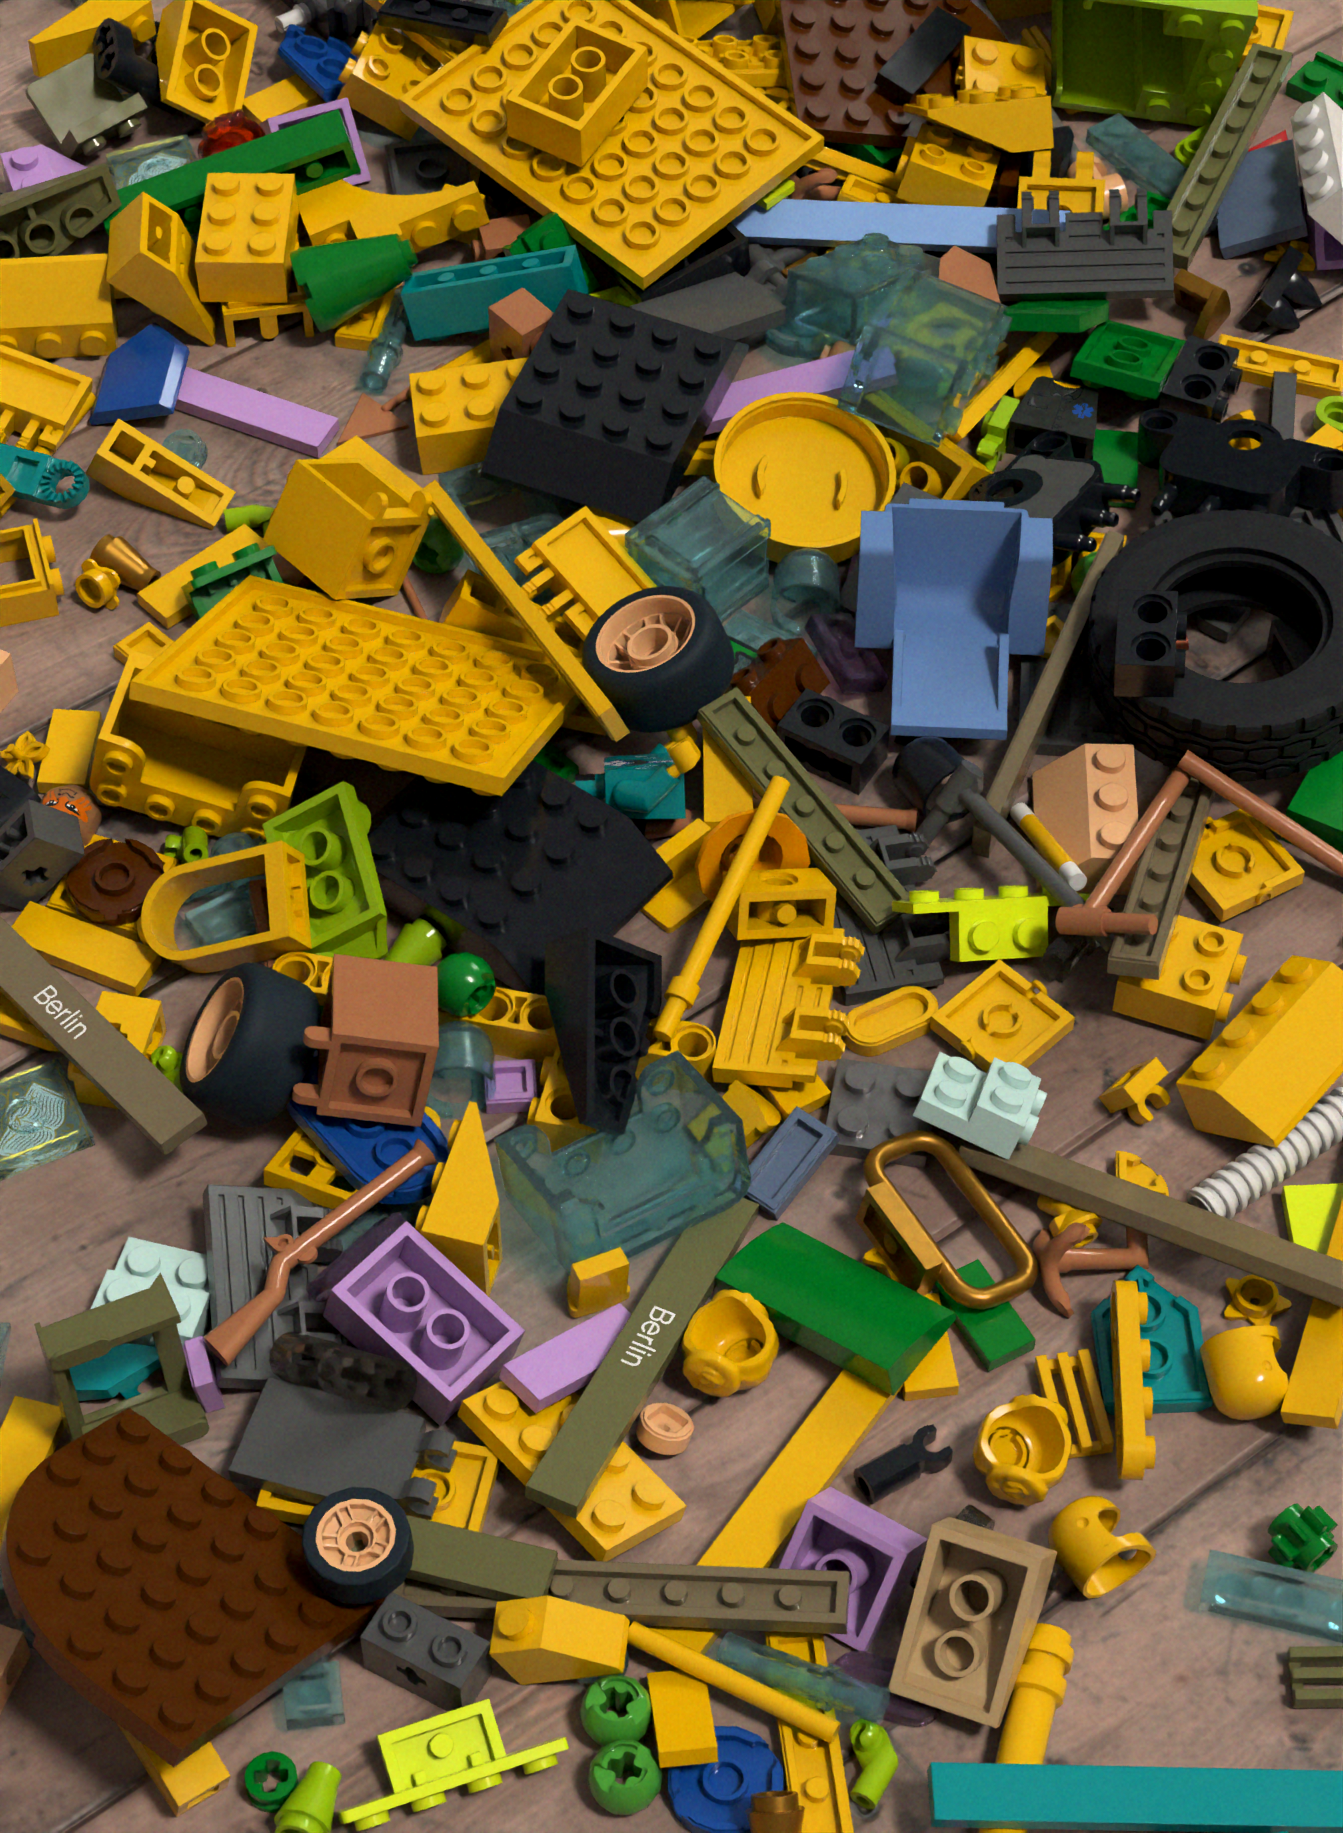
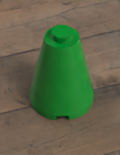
[290,233,418,333]

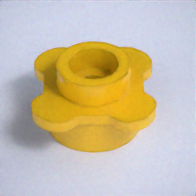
[75,559,120,610]

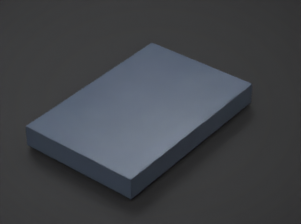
[1217,139,1308,259]

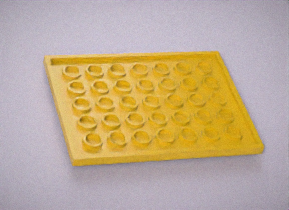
[399,0,824,290]
[129,575,583,796]

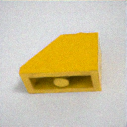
[489,1595,630,1685]

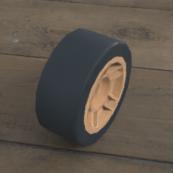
[302,1487,414,1604]

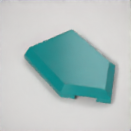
[1090,1265,1213,1415]

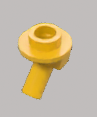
[1037,1194,1103,1248]

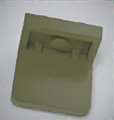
[26,54,148,159]

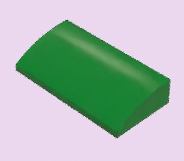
[714,1222,956,1396]

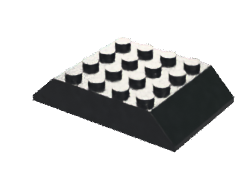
[481,289,749,533]
[367,760,674,996]

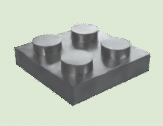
[826,1058,932,1169]

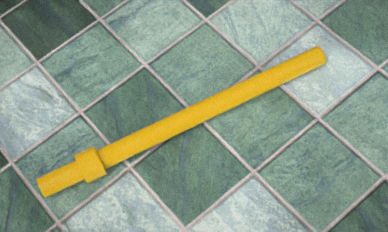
[652,776,790,1042]

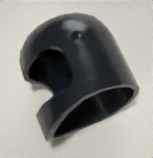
[892,736,982,824]

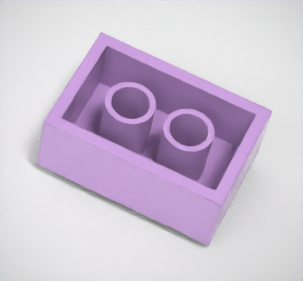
[323,1221,525,1426]

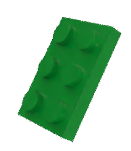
[1070,320,1186,400]

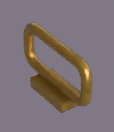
[855,1130,1038,1310]

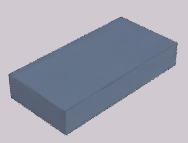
[734,1106,840,1220]

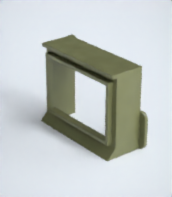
[34,1272,210,1445]

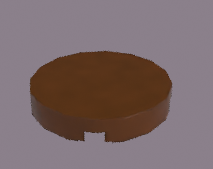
[65,838,164,926]

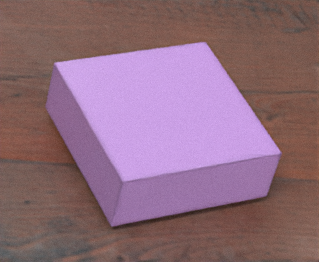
[484,1059,537,1114]
[183,1336,225,1413]

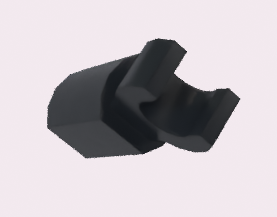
[854,1425,953,1504]

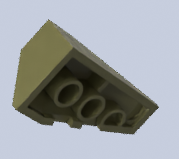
[0,163,122,259]

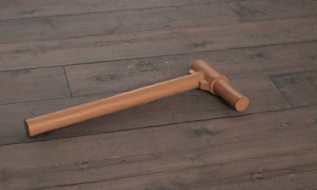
[1177,750,1343,878]
[1055,767,1191,937]

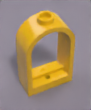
[137,840,312,973]

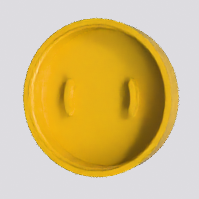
[709,392,896,567]

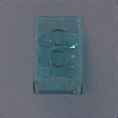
[786,233,940,345]

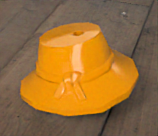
[695,808,810,903]

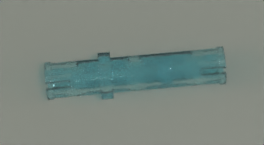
[360,286,410,393]
[716,1632,890,1725]

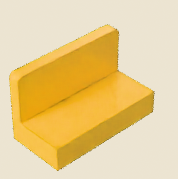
[640,818,712,933]

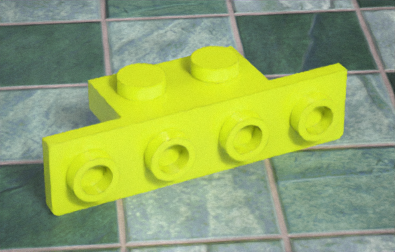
[892,885,1090,962]
[336,1699,569,1831]

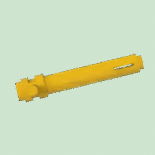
[978,1623,1074,1833]

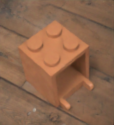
[292,954,439,1127]

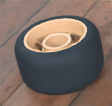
[582,586,735,733]
[180,963,321,1127]

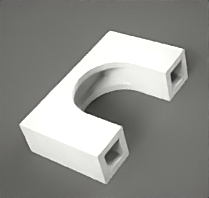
[1290,92,1343,245]

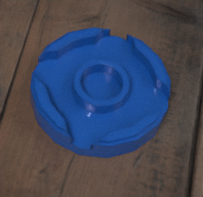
[668,1726,783,1833]

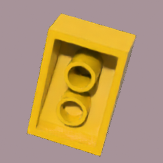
[155,0,258,136]

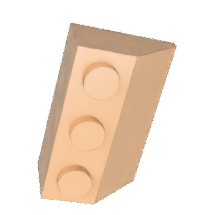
[1031,743,1141,895]

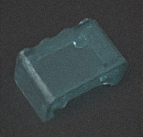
[837,267,1013,448]
[494,1050,751,1276]

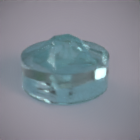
[162,429,208,469]

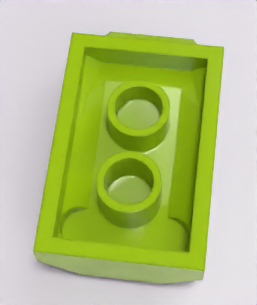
[262,781,388,960]

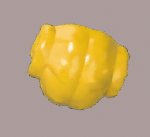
[681,1289,779,1397]
[972,1394,1072,1507]

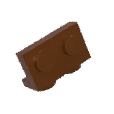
[724,637,831,735]

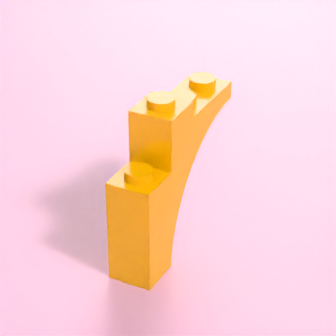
[297,179,490,267]

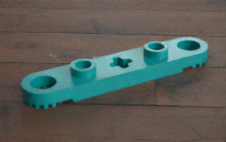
[0,443,90,509]

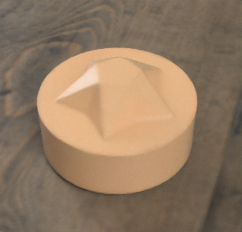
[636,1403,694,1455]

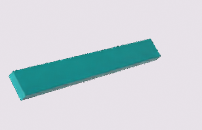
[927,1762,1343,1833]

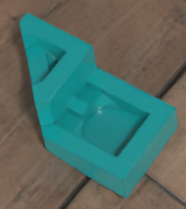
[69,1343,161,1401]

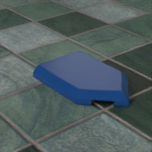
[277,24,357,103]
[89,322,190,425]

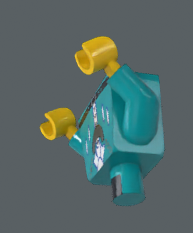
[575,722,701,819]

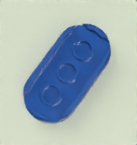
[286,1049,449,1204]

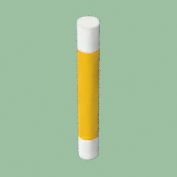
[1010,803,1087,891]

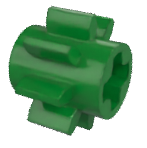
[1268,1503,1338,1574]

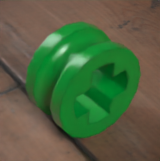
[244,1751,299,1813]

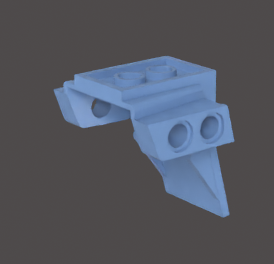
[854,498,1053,740]

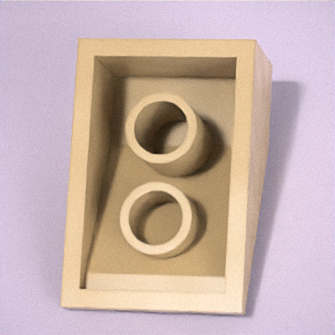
[888,1517,1057,1728]

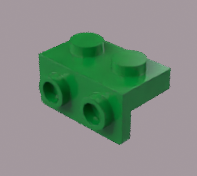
[181,543,283,621]

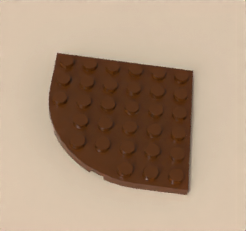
[774,0,1026,160]
[0,1408,385,1768]

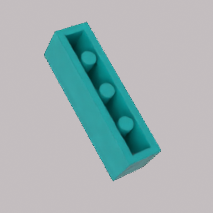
[401,245,589,341]

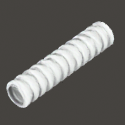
[1186,1087,1343,1219]

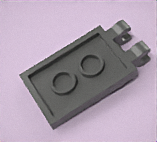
[629,260,805,341]
[228,1377,457,1520]

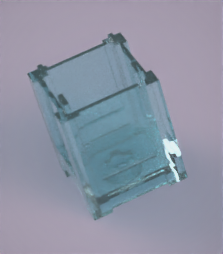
[625,476,771,623]

